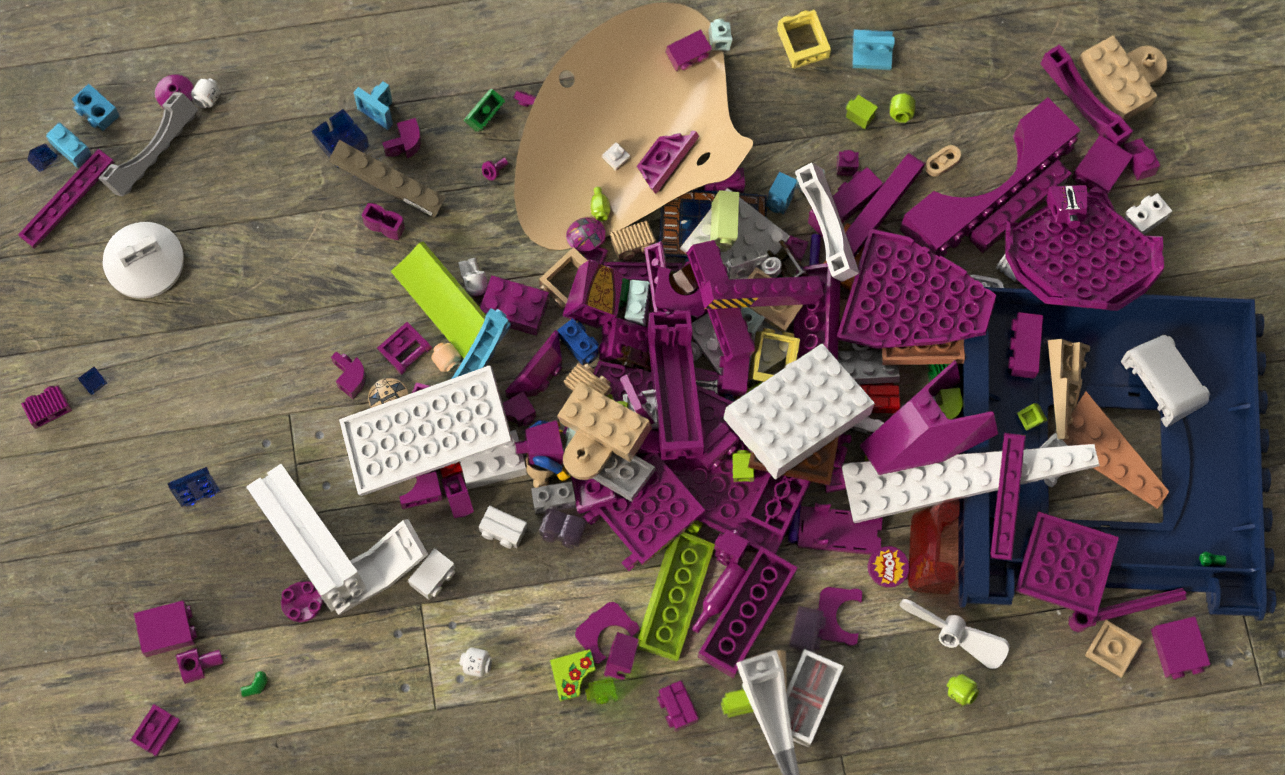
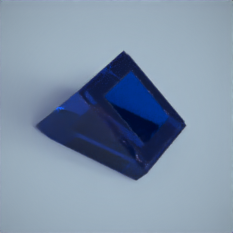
[27,143,58,172]

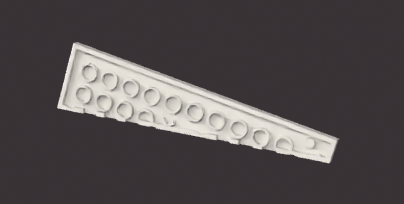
[842,444,1100,523]

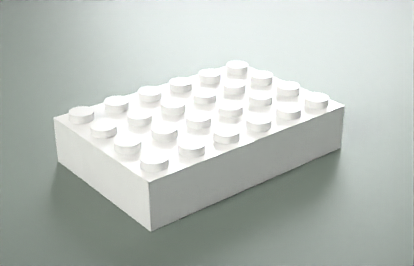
[723,344,875,480]

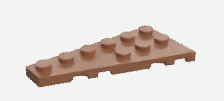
[1063,392,1169,509]

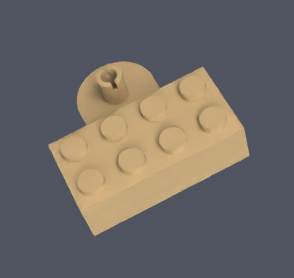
[1077,35,1167,121]
[557,382,652,480]

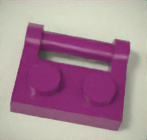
[377,322,432,375]

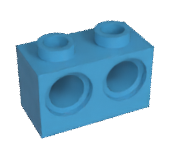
[72,84,120,131]
[766,172,797,215]

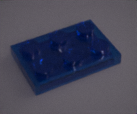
[167,467,220,507]

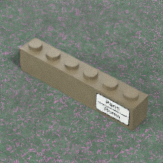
[329,140,446,218]

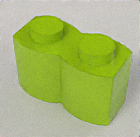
[721,689,754,718]

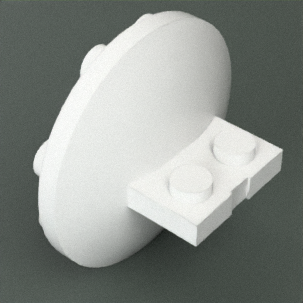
[103,222,184,299]

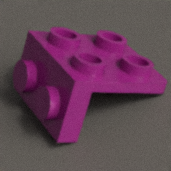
[599,318,648,362]

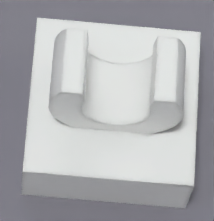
[602,142,630,171]

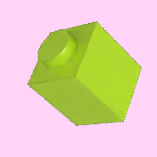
[845,95,878,129]
[733,450,754,482]

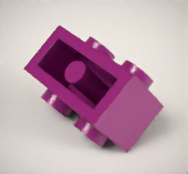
[714,529,749,566]

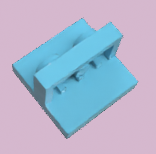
[852,30,894,70]
[353,81,393,130]

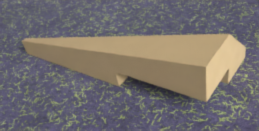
[1048,339,1090,440]

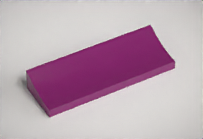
[794,263,840,361]

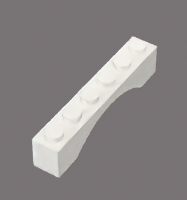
[795,163,859,282]

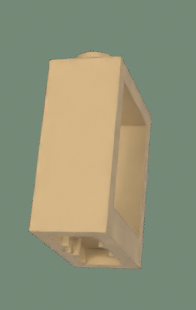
[539,247,588,309]

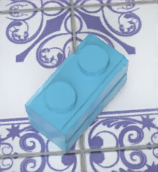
[46,123,92,168]

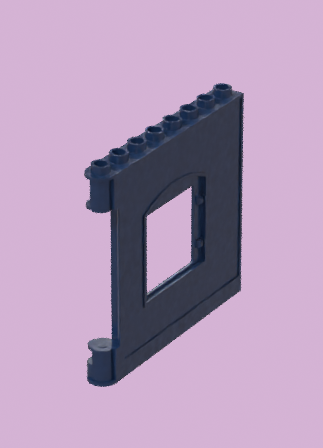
[958,287,1276,621]

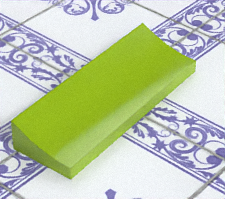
[391,242,486,358]
[637,532,715,662]

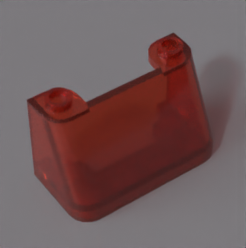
[908,501,959,595]

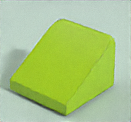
[1017,403,1047,431]

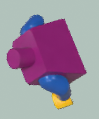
[514,420,570,481]

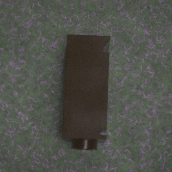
[767,239,809,278]

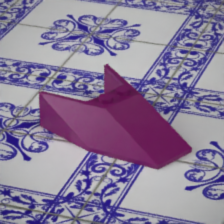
[860,360,998,475]

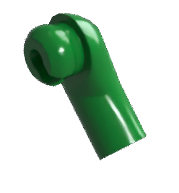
[1199,552,1226,566]
[240,671,268,697]

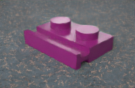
[130,704,181,757]

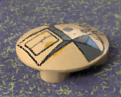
[368,378,409,408]

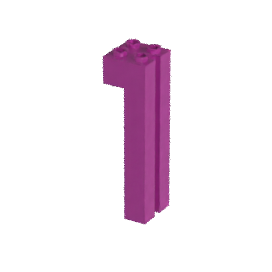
[647,310,704,460]

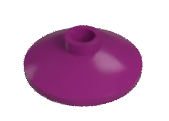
[155,75,194,109]

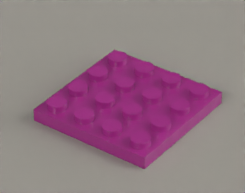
[1014,512,1119,617]

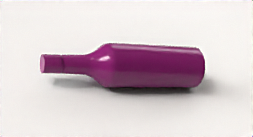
[692,562,746,634]

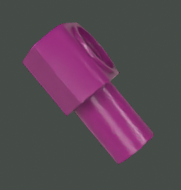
[176,648,224,684]

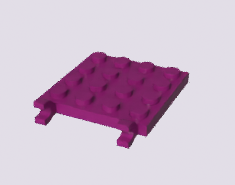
[583,453,706,572]

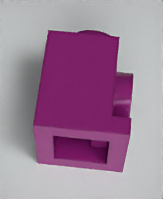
[837,150,859,176]

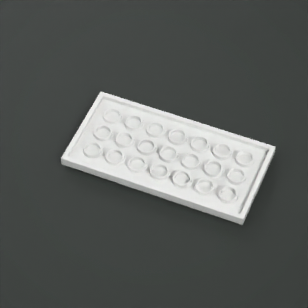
[339,365,513,496]

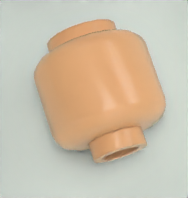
[432,343,462,373]

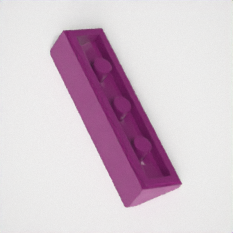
[644,241,673,315]

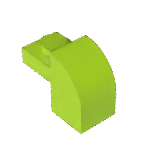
[935,388,963,419]

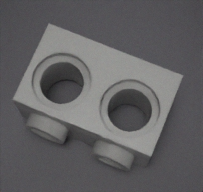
[531,482,576,514]

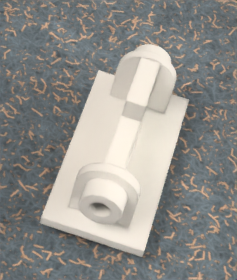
[725,250,768,280]

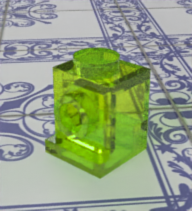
[585,678,617,705]

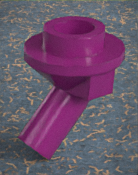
[482,158,509,180]

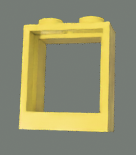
[777,10,831,69]
[748,328,800,382]

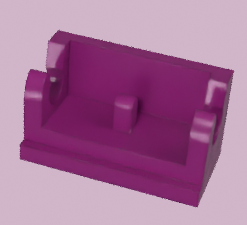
[604,632,639,680]

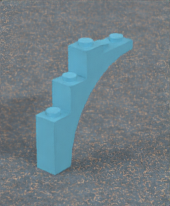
[452,308,510,379]

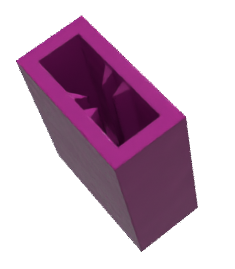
[1072,135,1133,195]
[134,600,197,657]
[1151,617,1210,680]

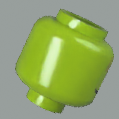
[890,93,916,123]
[947,674,979,706]

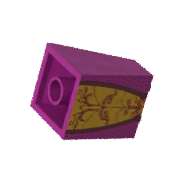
[563,260,623,329]

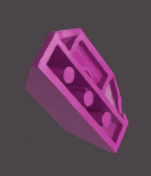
[505,330,563,399]

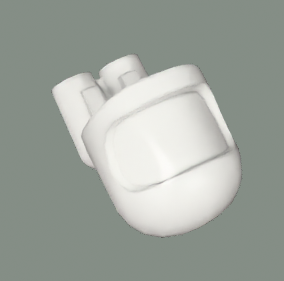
[459,258,488,296]

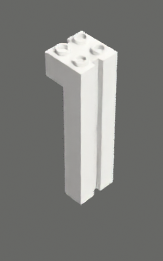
[246,464,366,612]

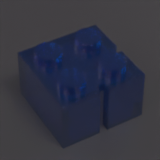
[312,109,369,168]

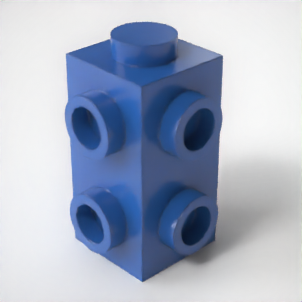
[557,318,599,366]

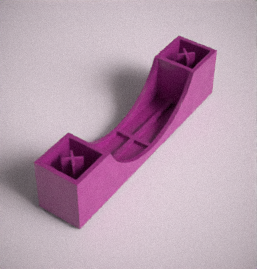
[900,97,1081,257]

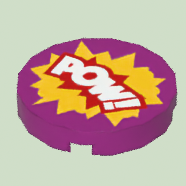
[867,546,909,588]

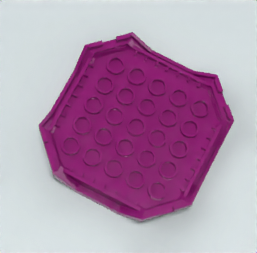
[1005,189,1164,311]

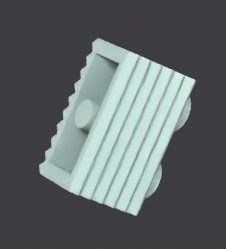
[625,280,651,327]

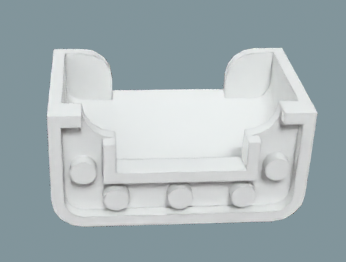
[1121,335,1210,428]

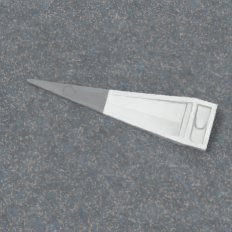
[736,650,799,775]

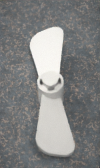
[899,599,1010,669]

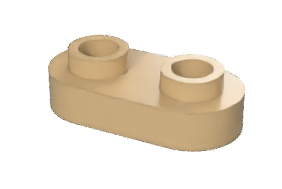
[925,145,961,177]

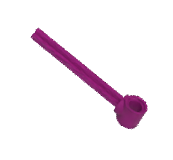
[1068,588,1187,632]

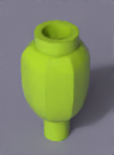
[590,187,610,222]

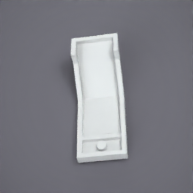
[335,519,428,615]

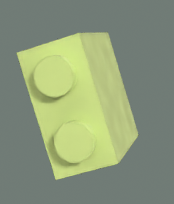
[710,190,739,252]

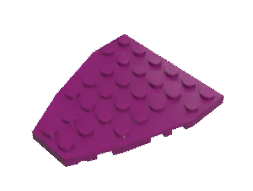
[837,229,996,349]

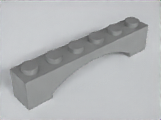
[98,92,198,197]

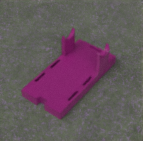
[797,503,883,555]

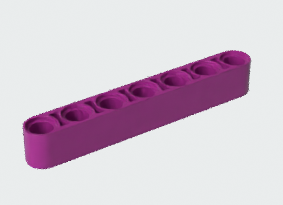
[845,153,925,258]

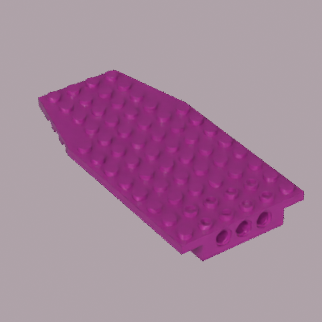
[562,361,812,555]

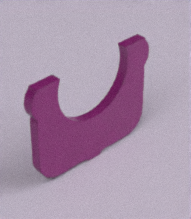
[654,267,706,317]
[816,587,862,646]
[575,602,640,665]

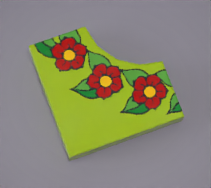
[550,649,596,702]

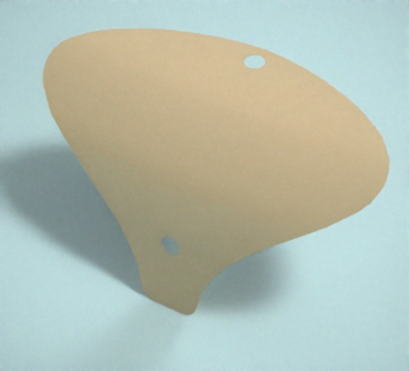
[514,2,753,250]

